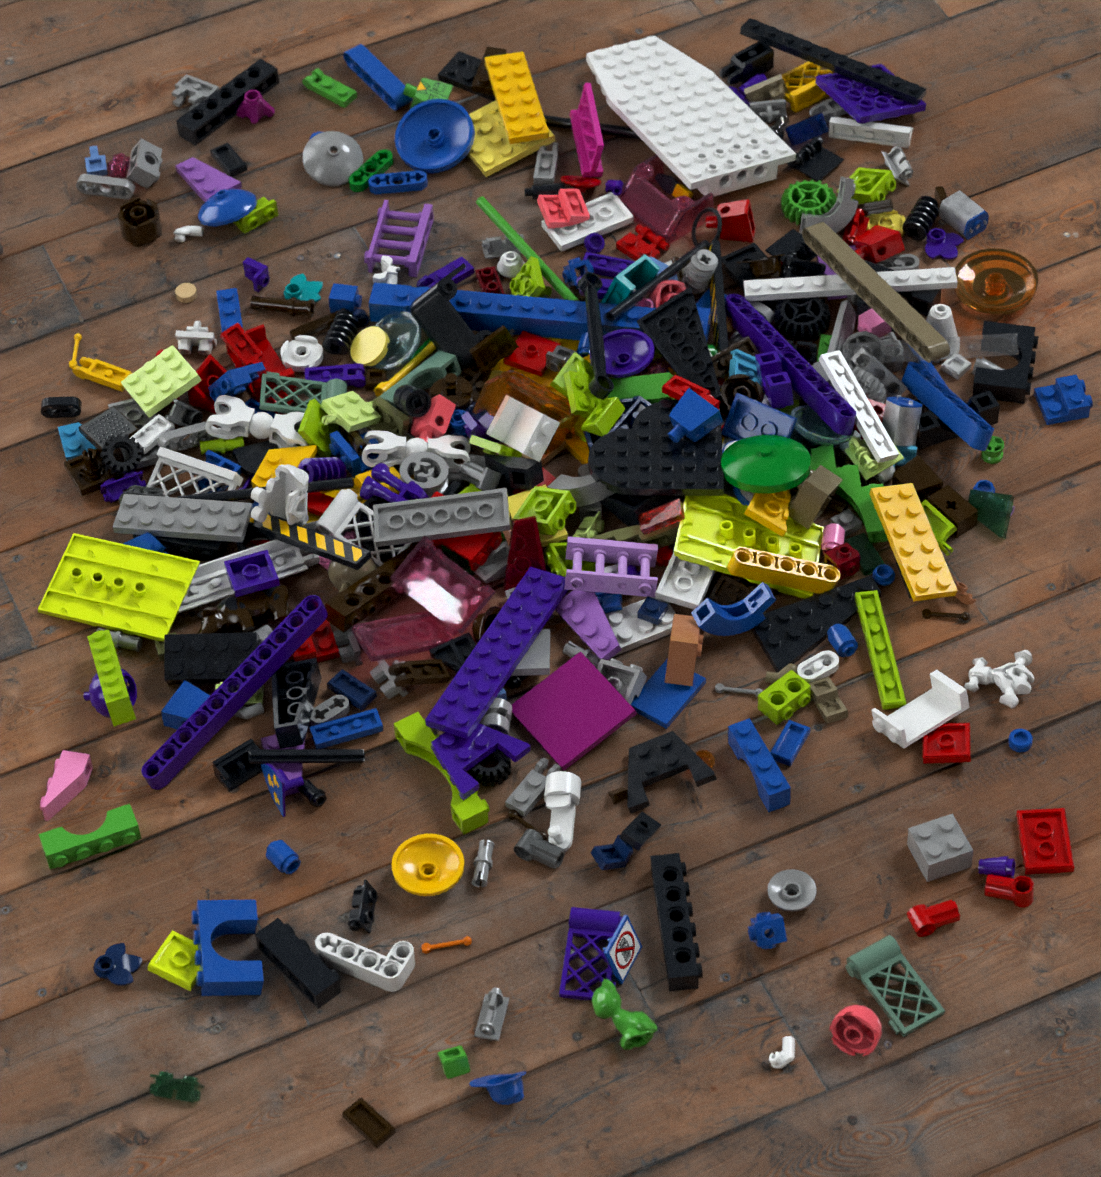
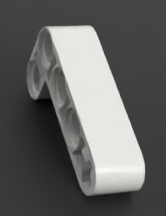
[315,933,415,992]

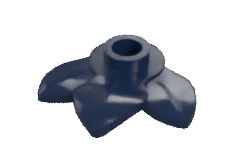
[93,943,143,986]

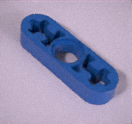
[368,170,428,194]

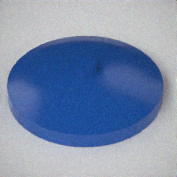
[395,99,475,173]

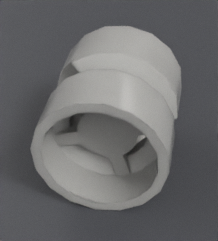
[480,698,512,735]

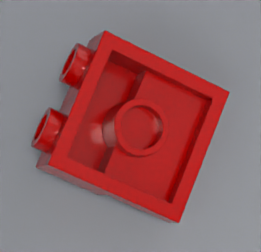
[284,620,340,663]

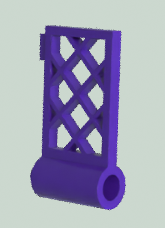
[559,907,623,1001]

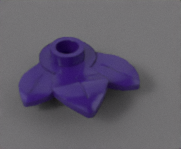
[925,228,964,260]

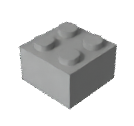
[907,813,973,882]

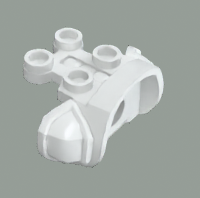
[251,464,309,526]

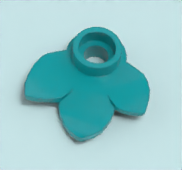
[283,273,323,303]

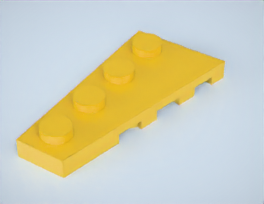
[744,489,791,537]

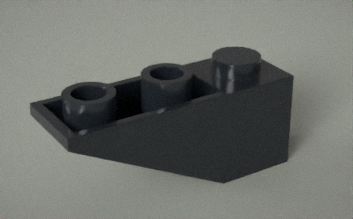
[484,454,544,490]

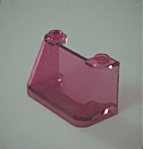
[390,535,496,637]

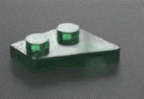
[968,489,1014,539]

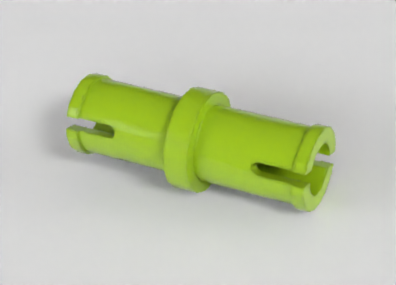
[200,436,244,455]

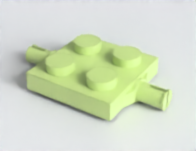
[320,391,381,432]

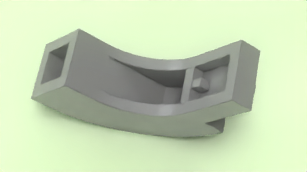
[799,177,859,234]
[547,474,615,507]

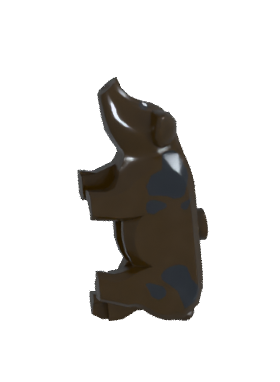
[197,584,293,634]

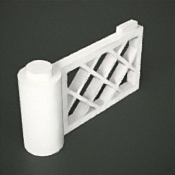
[315,489,412,567]

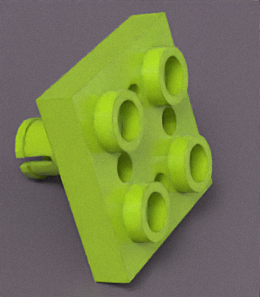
[509,256,552,298]

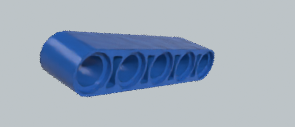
[343,44,413,110]

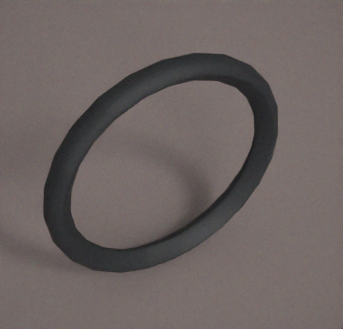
[691,207,722,250]

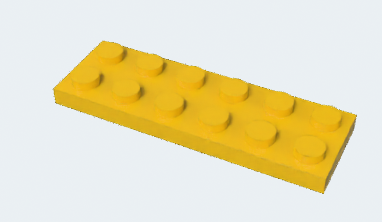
[485,52,549,144]
[869,483,958,602]

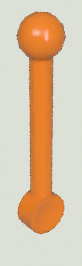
[421,936,472,954]

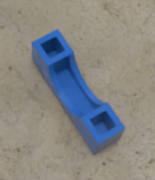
[728,718,791,812]

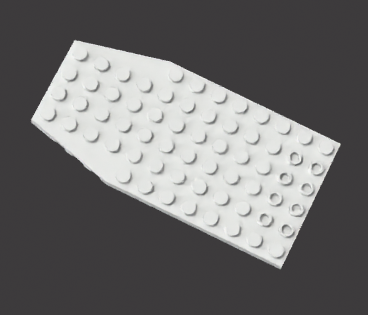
[586,36,796,198]

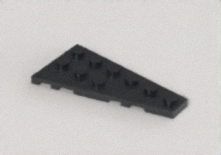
[637,286,723,401]
[751,575,881,672]

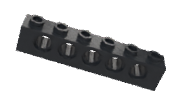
[176,59,279,146]
[650,853,703,992]

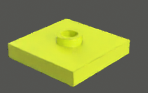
[147,930,200,991]

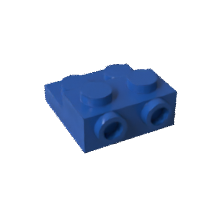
[208,362,266,403]
[1034,374,1093,425]

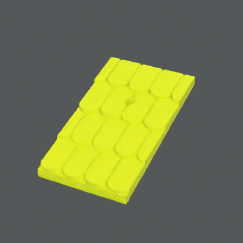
[674,494,824,599]
[38,533,200,641]

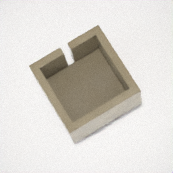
[788,465,843,529]

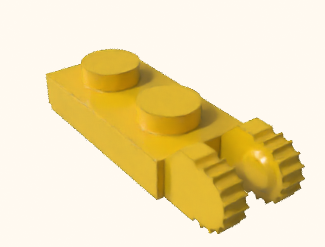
[72,357,132,392]

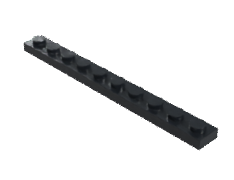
[740,18,927,105]

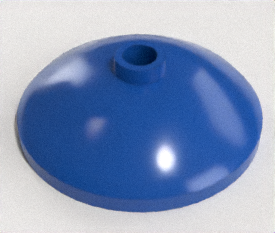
[197,189,257,226]

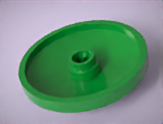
[721,435,811,494]

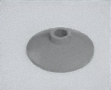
[768,869,816,911]

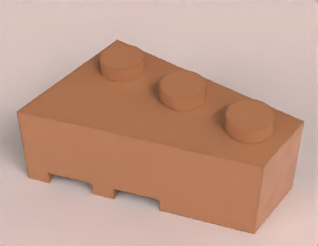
[665,614,704,686]

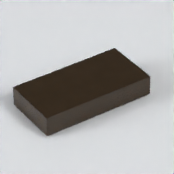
[342,1097,396,1148]

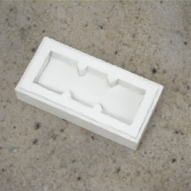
[129,414,175,454]

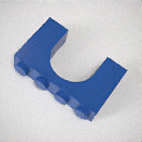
[191,900,264,996]

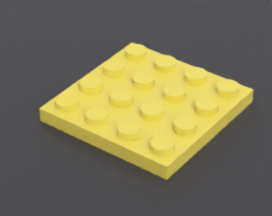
[468,100,556,177]

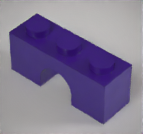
[755,351,794,409]

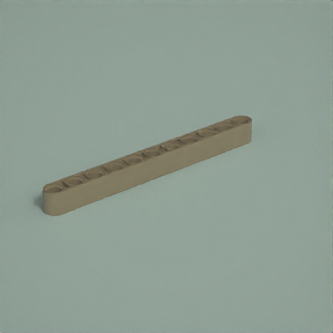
[802,222,950,363]

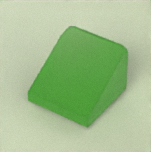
[438,1045,470,1079]

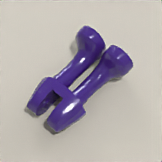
[360,463,429,503]

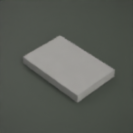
[511,629,551,676]

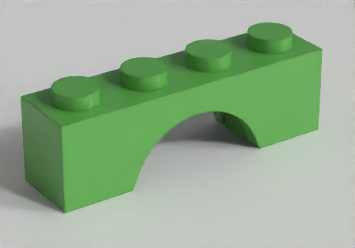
[38,804,141,870]

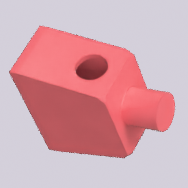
[410,394,456,443]

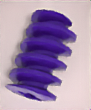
[298,457,347,482]

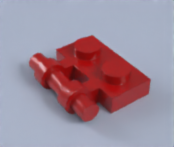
[616,224,670,261]

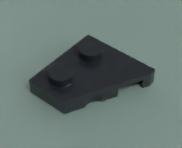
[429,632,476,672]

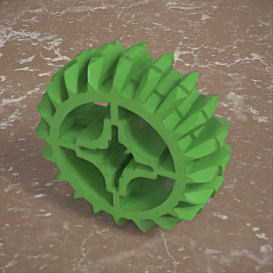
[781,179,836,226]

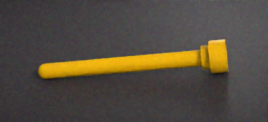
[374,341,436,397]

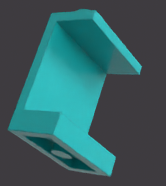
[601,254,660,305]

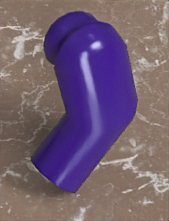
[605,180,624,196]

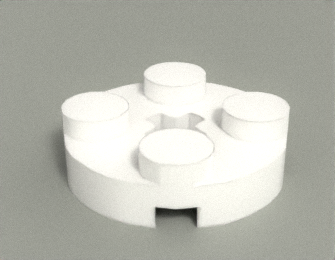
[280,335,324,372]

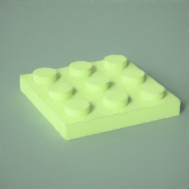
[121,345,202,418]

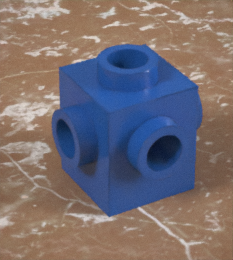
[562,257,594,289]
[748,912,787,949]

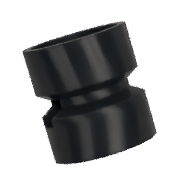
[393,384,431,417]

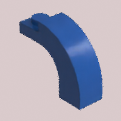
[691,582,776,636]

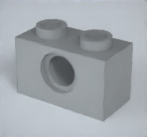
[127,139,163,189]

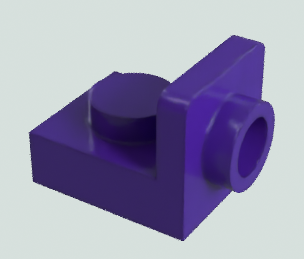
[243,257,270,293]

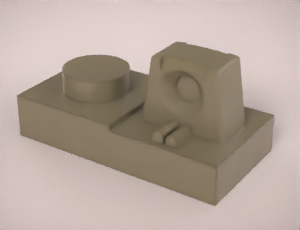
[744,74,788,103]

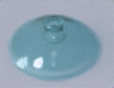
[374,311,421,370]
[790,405,855,446]

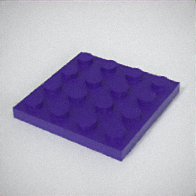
[815,64,927,124]

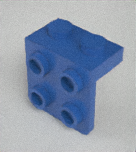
[329,431,379,478]

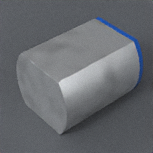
[939,190,989,240]
[882,395,923,446]

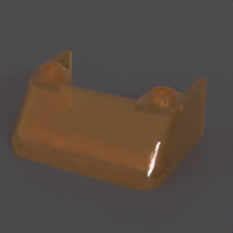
[472,370,580,455]

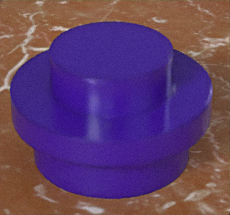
[584,233,605,254]

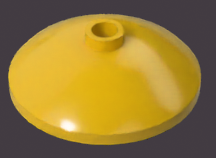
[392,834,464,896]

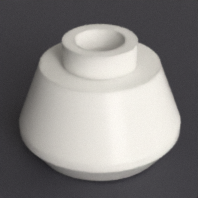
[497,251,525,278]

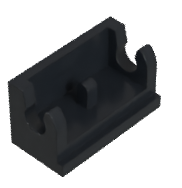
[779,256,827,278]
[212,738,265,792]

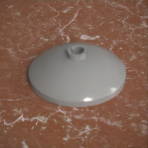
[302,131,363,186]

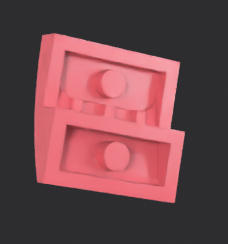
[537,189,590,228]

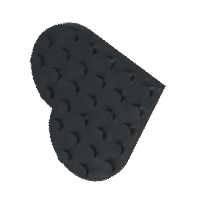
[588,399,724,496]

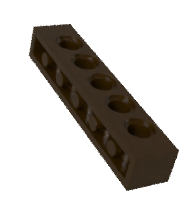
[325,541,441,633]

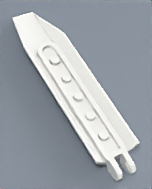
[178,539,320,613]

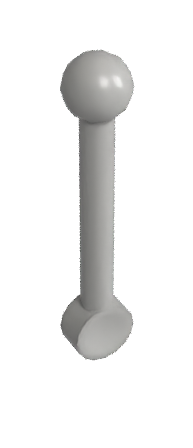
[715,683,763,697]

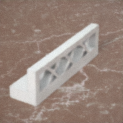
[829,117,913,148]

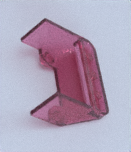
[618,154,714,244]

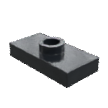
[619,811,662,851]

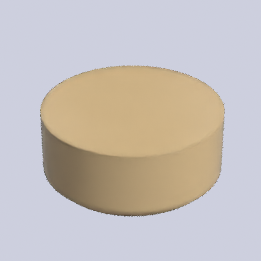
[175,283,197,303]

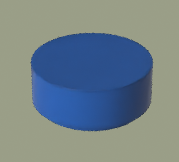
[1008,729,1033,752]

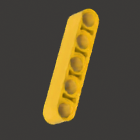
[727,547,841,594]

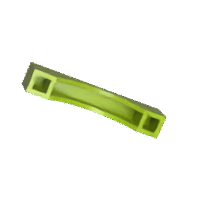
[87,629,136,726]
[394,712,490,835]

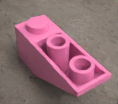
[40,750,93,821]

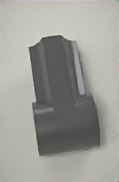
[460,461,503,491]
[513,829,565,869]

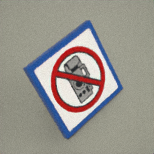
[603,915,642,984]

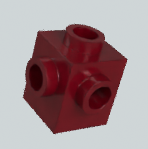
[824,542,861,581]

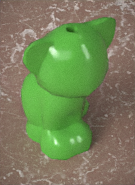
[592,979,657,1050]

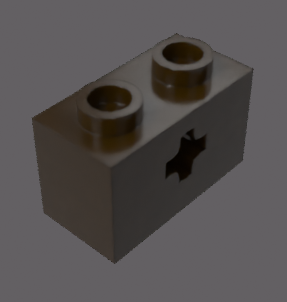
[928,485,978,538]

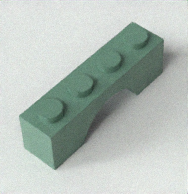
[380,350,462,416]

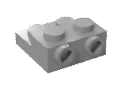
[597,658,647,705]

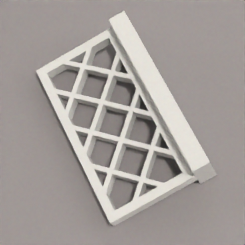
[146,447,243,497]

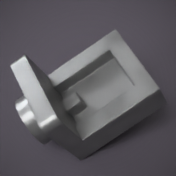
[546,345,577,372]

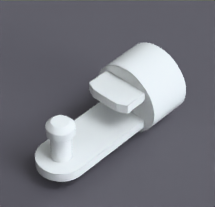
[544,771,581,851]

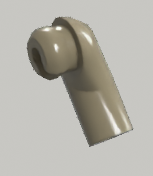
[765,663,797,683]

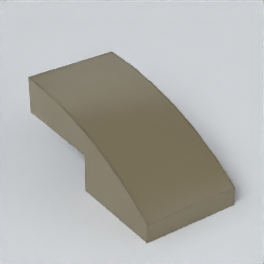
[809,676,848,724]

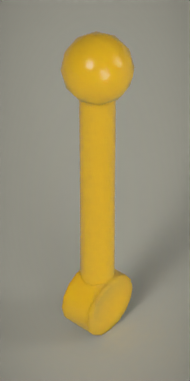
[69,333,82,369]

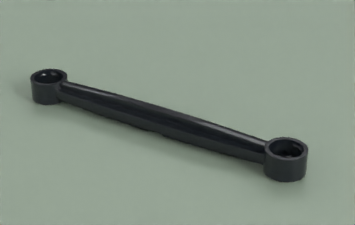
[578,272,614,399]

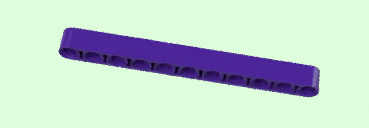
[725,294,857,436]
[141,595,327,790]

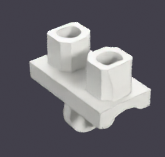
[175,321,217,355]

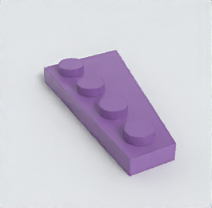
[555,590,622,660]

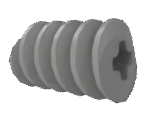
[681,249,718,294]

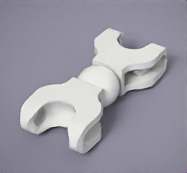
[205,395,309,448]
[362,430,471,473]

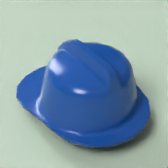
[469,1071,526,1105]

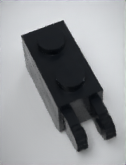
[719,41,774,85]

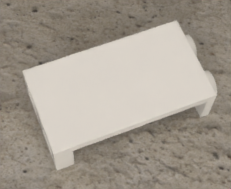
[486,395,560,462]
[871,670,970,748]

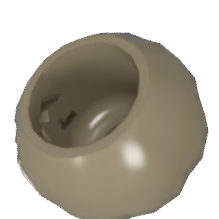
[327,557,377,594]

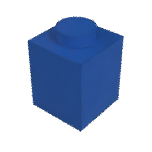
[329,283,362,313]

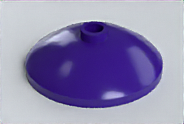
[590,329,655,378]

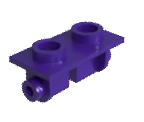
[100,471,147,503]

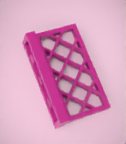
[569,83,604,177]

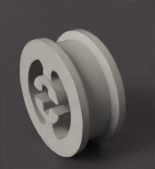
[400,452,448,498]

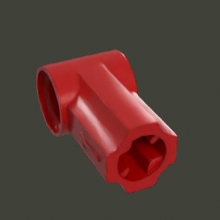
[984,874,1034,907]
[907,900,960,937]

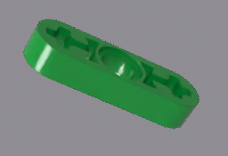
[349,149,393,192]

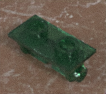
[149,1071,204,1103]

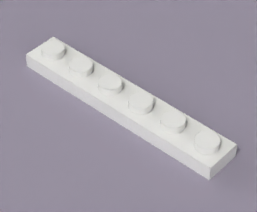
[819,350,899,463]

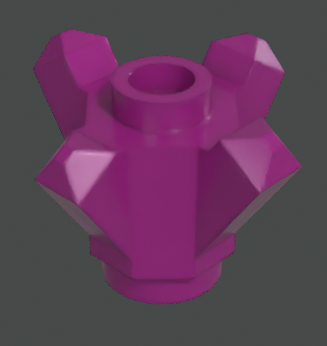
[237,90,275,124]

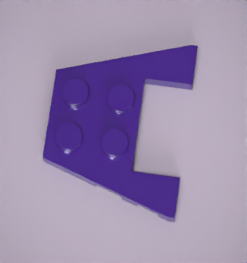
[431,723,531,800]

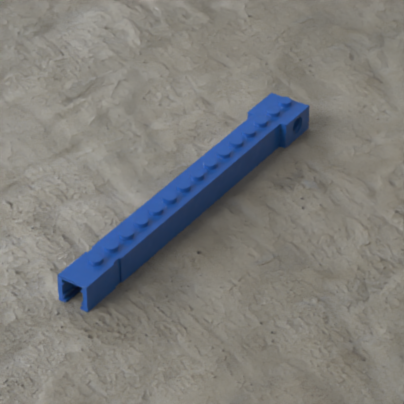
[368,282,711,343]

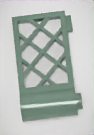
[259,372,347,413]
[845,935,945,1037]

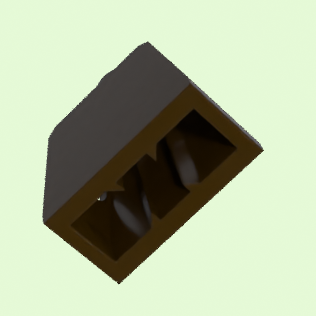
[892,455,943,503]

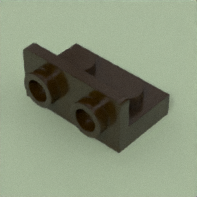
[469,325,518,372]
[708,574,756,605]

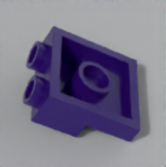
[224,550,280,597]

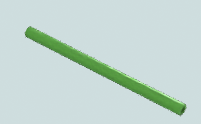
[476,196,579,301]

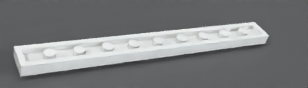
[744,267,957,302]

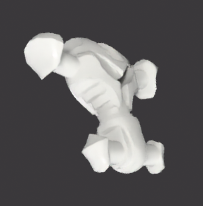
[964,650,1034,709]

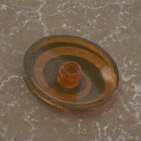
[953,248,1038,315]

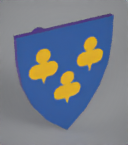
[261,763,304,817]

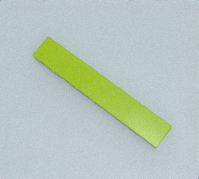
[854,590,906,710]

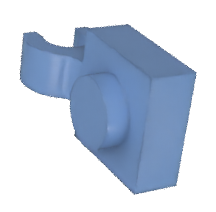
[85,146,108,176]

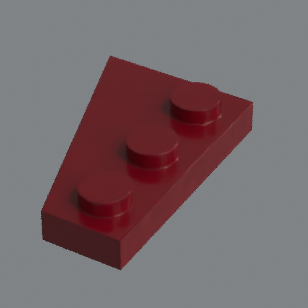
[503,516,546,592]

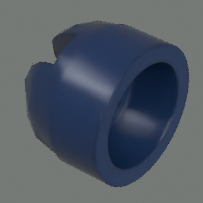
[352,309,369,327]

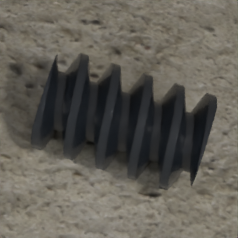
[902,196,939,241]
[322,309,360,355]

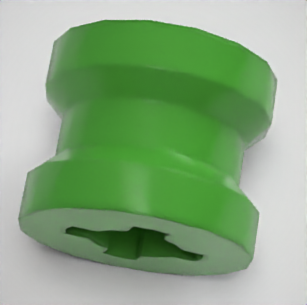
[981,436,1004,464]

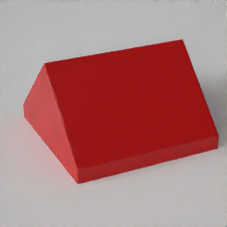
[188,354,227,414]

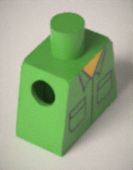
[403,78,453,108]

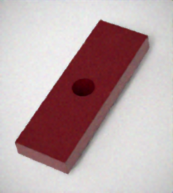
[475,266,505,294]

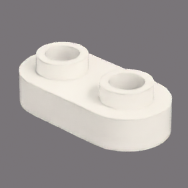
[797,650,839,683]

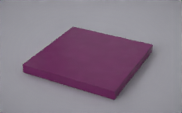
[512,651,637,771]

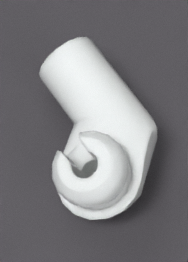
[174,226,203,242]
[769,1036,795,1069]

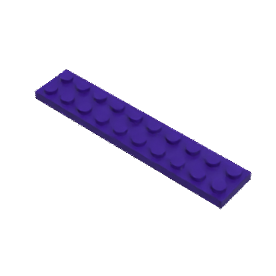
[425,567,568,740]

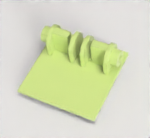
[844,436,904,480]

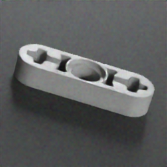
[76,174,135,199]
[157,422,214,452]

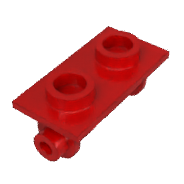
[842,208,869,246]

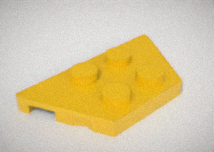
[251,445,318,488]

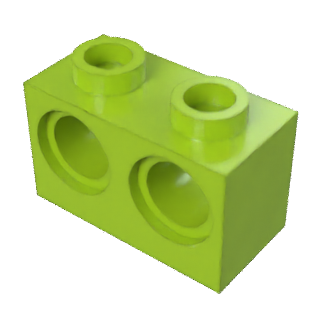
[758,670,811,725]

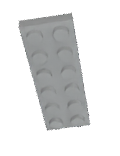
[373,488,511,547]
[113,494,253,542]

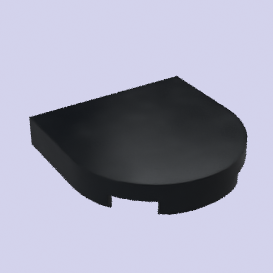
[233,440,279,476]

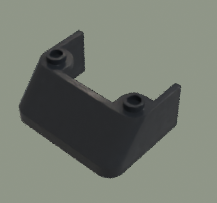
[410,263,515,371]

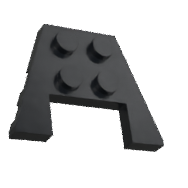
[627,731,717,813]

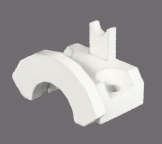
[373,255,400,284]

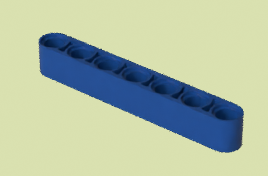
[901,362,994,451]

